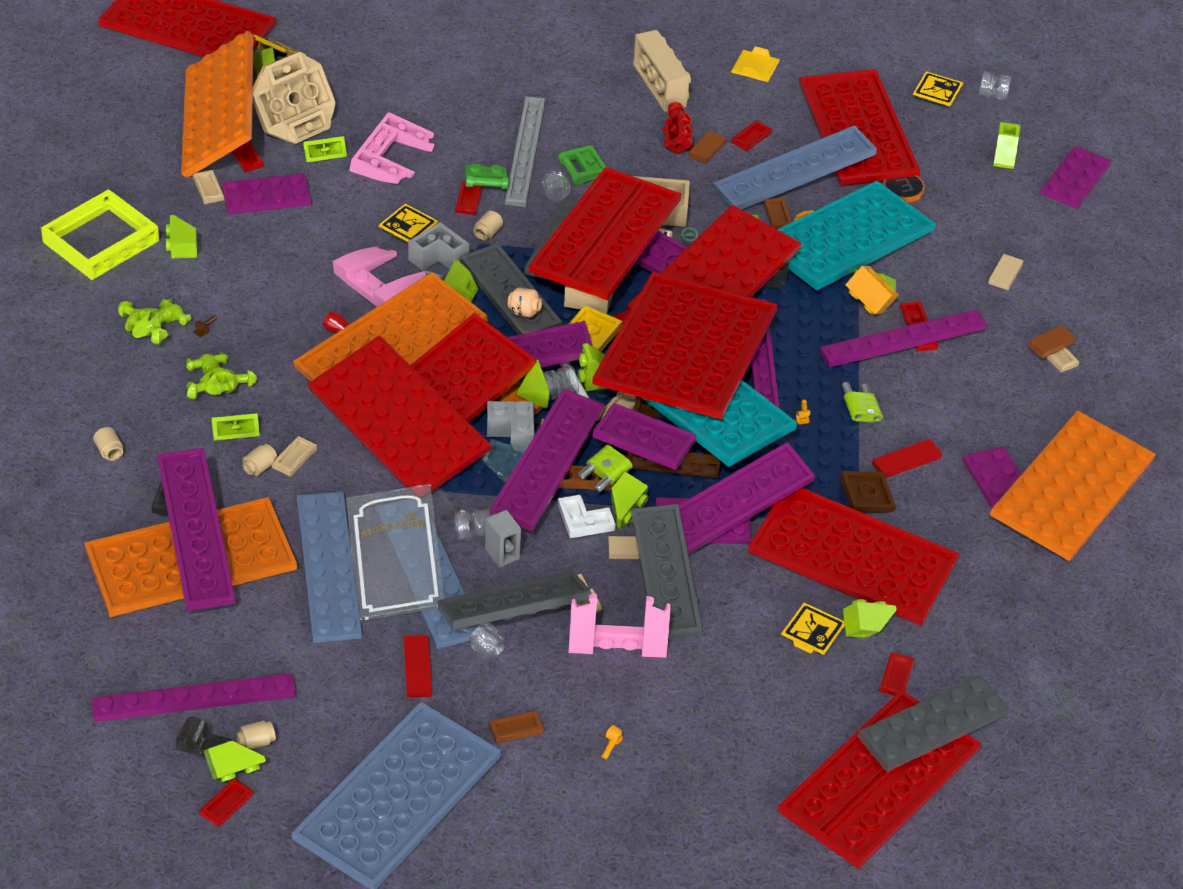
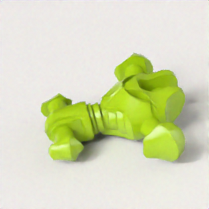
[118,299,191,345]
[186,352,257,399]

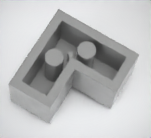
[408,222,469,271]
[487,401,534,454]

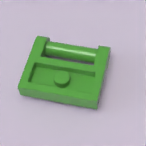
[558,145,606,186]
[464,164,508,189]

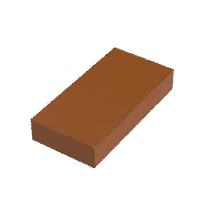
[688,131,727,164]
[763,198,792,229]
[1028,325,1076,359]
[489,710,544,744]

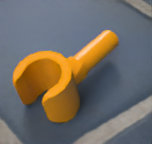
[796,400,810,425]
[601,725,623,759]

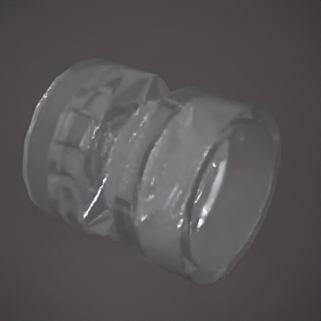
[979,71,1011,101]
[543,365,579,401]
[454,507,490,541]

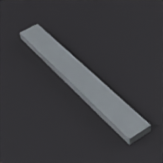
[505,96,545,207]

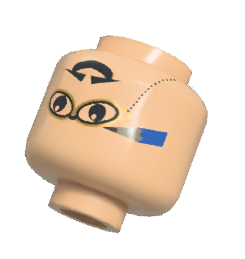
[508,287,542,318]

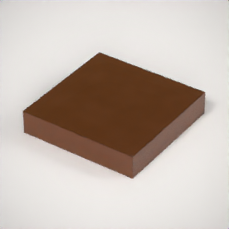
[839,471,896,513]

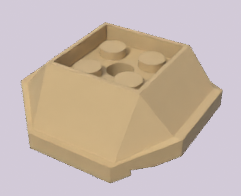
[252,52,336,144]

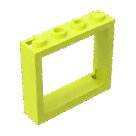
[41,189,159,280]

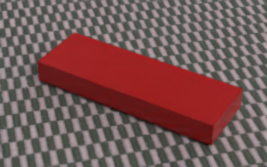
[899,301,938,352]
[872,439,942,478]
[403,635,432,698]

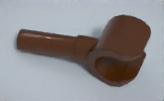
[194,315,217,338]

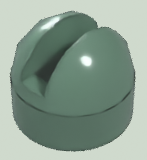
[681,227,698,246]

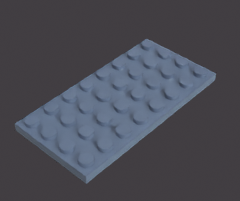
[292,702,501,889]

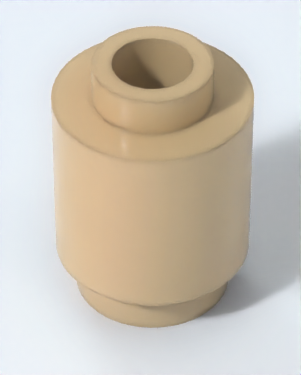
[473,211,503,241]
[93,427,123,461]
[242,444,277,476]
[236,720,276,750]

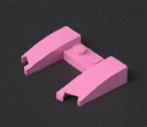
[350,112,434,184]
[333,246,426,307]
[569,594,670,658]

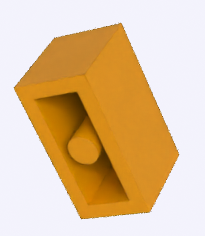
[846,266,899,314]

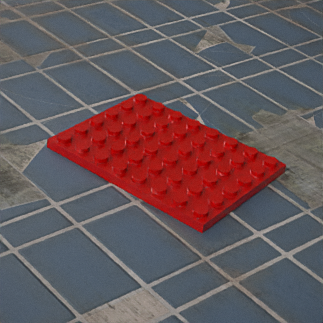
[592,272,778,419]

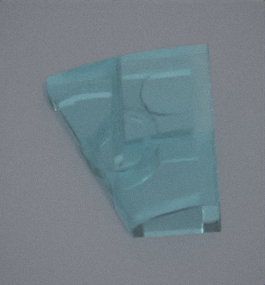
[482,439,524,483]

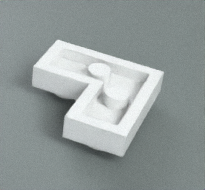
[558,495,616,538]

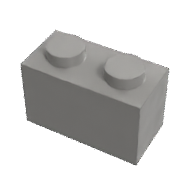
[485,510,521,568]

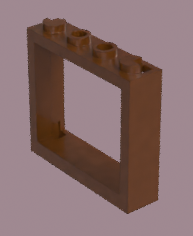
[627,396,720,479]

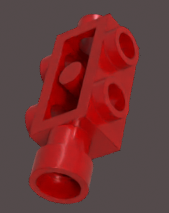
[662,102,693,154]

